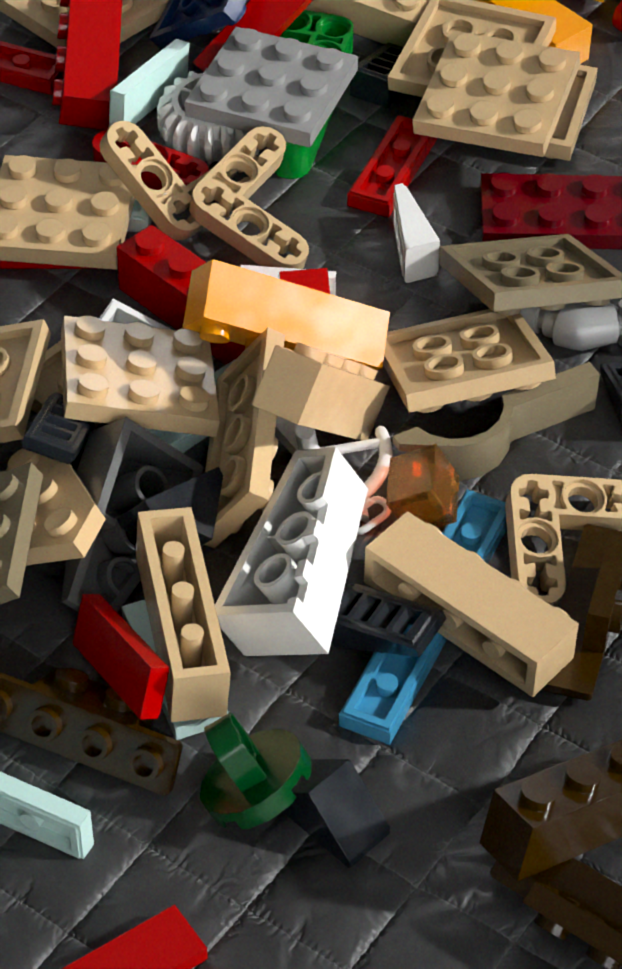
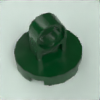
[200,713,312,829]

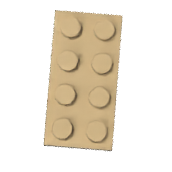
[204,327,285,549]

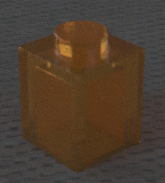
[386,444,459,528]

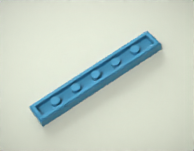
[339,489,507,745]

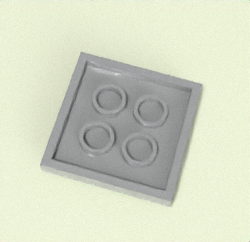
[184,27,358,148]

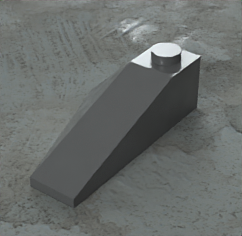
[61,417,204,613]

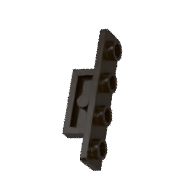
[541,524,622,701]
[0,668,183,796]
[490,857,622,969]

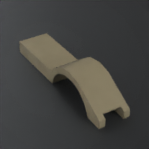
[391,362,600,481]

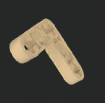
[100,121,258,240]
[189,126,309,269]
[505,474,622,607]

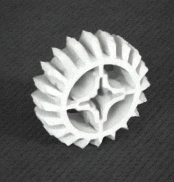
[157,68,259,166]

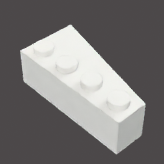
[215,447,368,656]

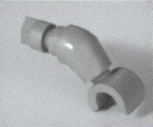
[520,299,622,351]

